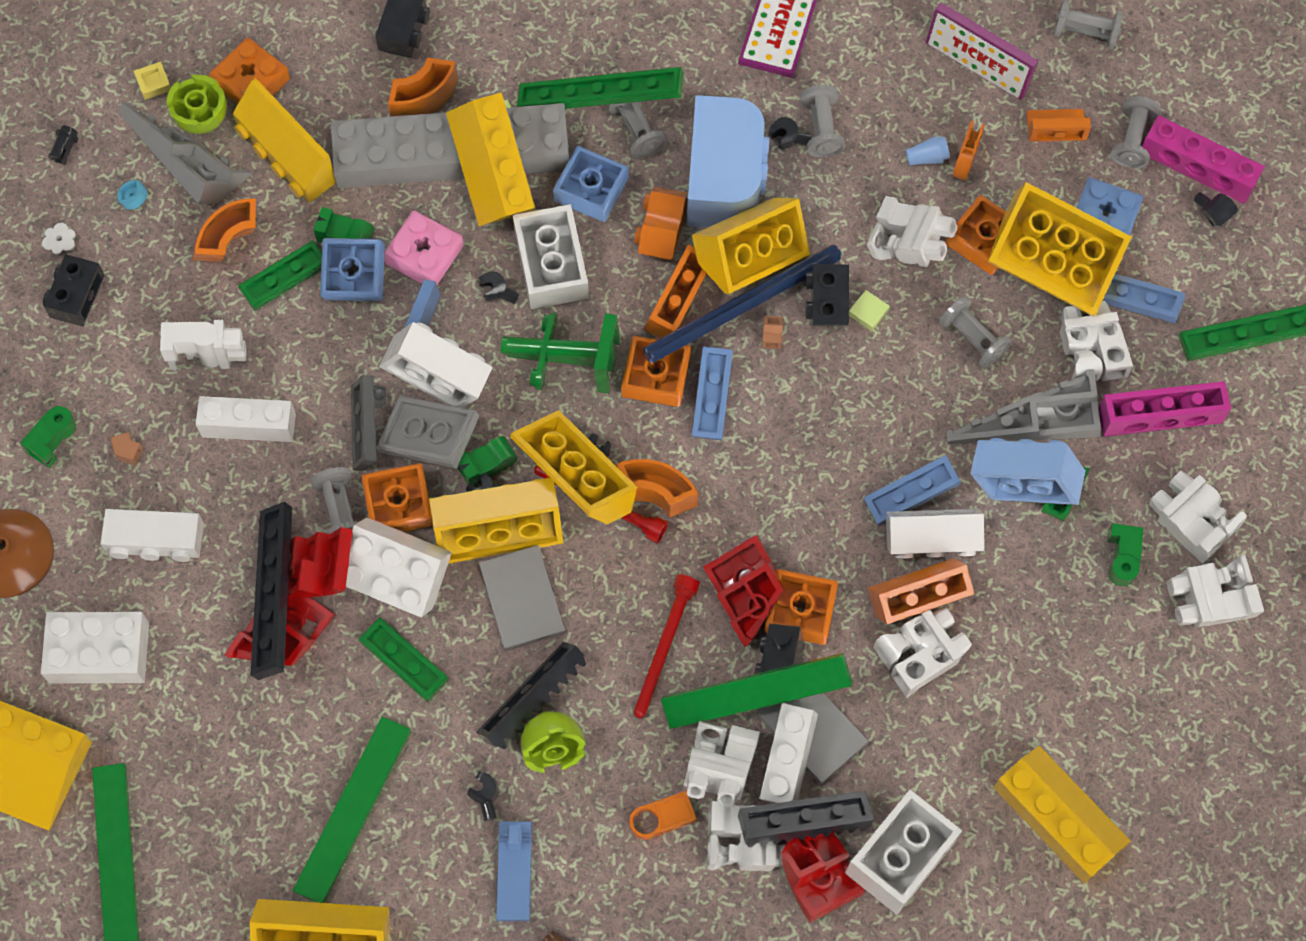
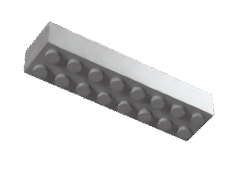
[331,104,569,188]

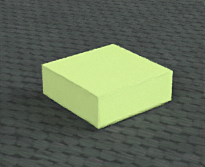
[849,290,890,331]

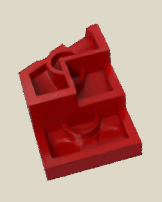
[288,527,353,597]
[703,535,784,647]
[224,596,336,666]
[780,832,865,923]

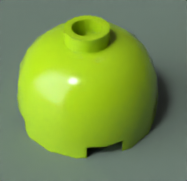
[166,74,227,135]
[520,711,586,773]

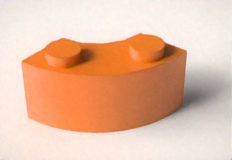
[388,58,458,117]
[634,186,688,260]
[192,198,256,262]
[616,459,698,518]

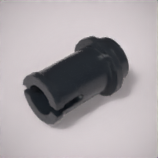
[48,125,79,165]

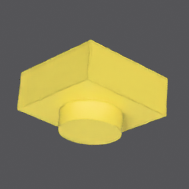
[134,62,171,100]

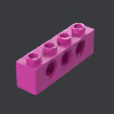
[1142,115,1265,204]
[1098,381,1231,437]

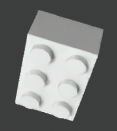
[513,204,589,309]
[379,322,493,408]
[346,517,452,618]
[41,612,149,684]
[845,790,962,915]

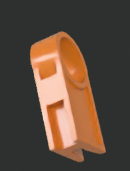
[952,120,985,181]
[629,791,697,840]

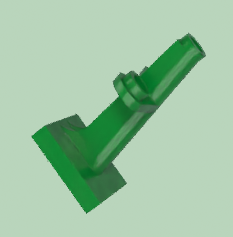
[500,312,620,394]

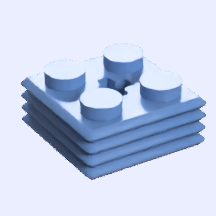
[552,146,629,222]
[1076,177,1143,235]
[320,238,385,301]

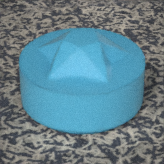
[117,180,148,210]

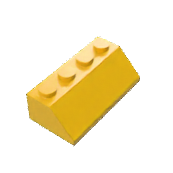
[233,78,336,203]
[446,92,535,227]
[692,198,810,294]
[510,410,637,525]
[429,478,564,563]
[993,745,1131,884]
[250,899,390,941]

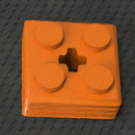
[209,37,290,104]
[945,195,1006,275]
[621,336,691,407]
[361,463,433,532]
[764,569,838,645]

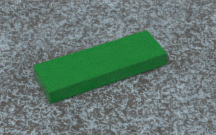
[238,240,322,311]
[358,617,449,702]

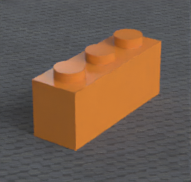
[643,244,707,339]
[868,558,974,624]

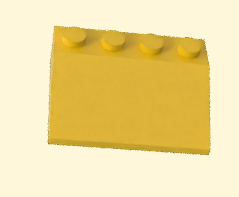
[988,182,1132,317]
[0,701,92,831]

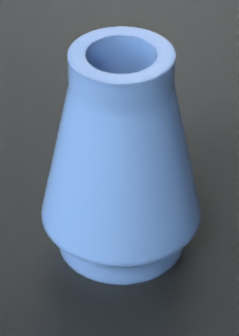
[905,135,950,166]

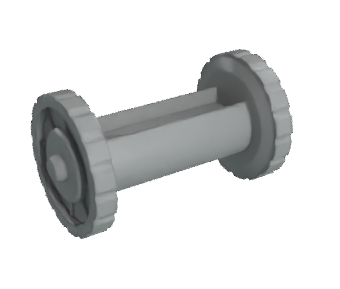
[1054,0,1123,50]
[800,85,846,157]
[1110,96,1161,169]
[607,102,668,159]
[939,296,1012,369]
[311,467,358,534]

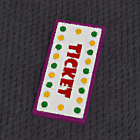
[738,0,817,78]
[925,3,1038,100]

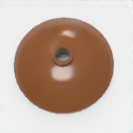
[0,509,54,598]

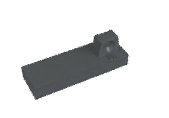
[351,375,386,471]

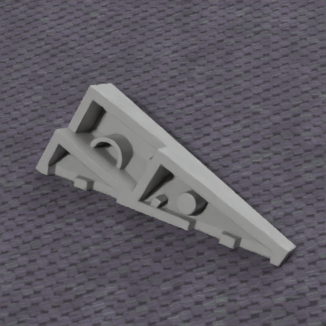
[118,102,252,204]
[946,370,1101,445]

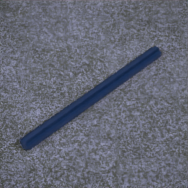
[643,245,842,363]

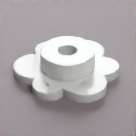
[42,223,76,255]

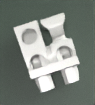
[867,196,957,267]
[1060,301,1133,382]
[160,320,247,371]
[1149,471,1247,564]
[1166,555,1264,628]
[873,608,972,698]
[684,721,760,807]
[707,801,785,871]

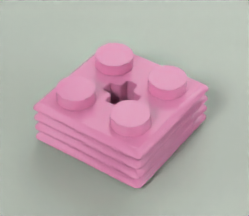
[384,211,464,285]

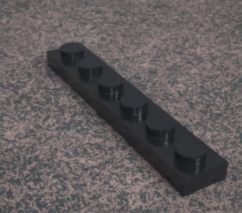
[250,502,292,680]

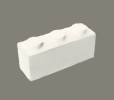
[195,396,296,442]
[886,508,984,559]
[100,509,204,562]
[759,703,818,803]

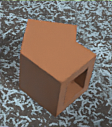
[762,316,783,349]
[110,432,143,466]

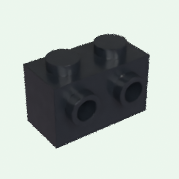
[375,0,430,58]
[43,254,105,327]
[805,264,849,326]
[754,623,805,701]

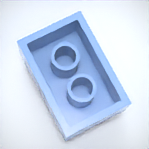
[970,438,1085,505]

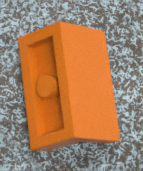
[1026,109,1091,142]

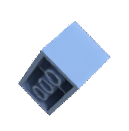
[687,95,769,227]

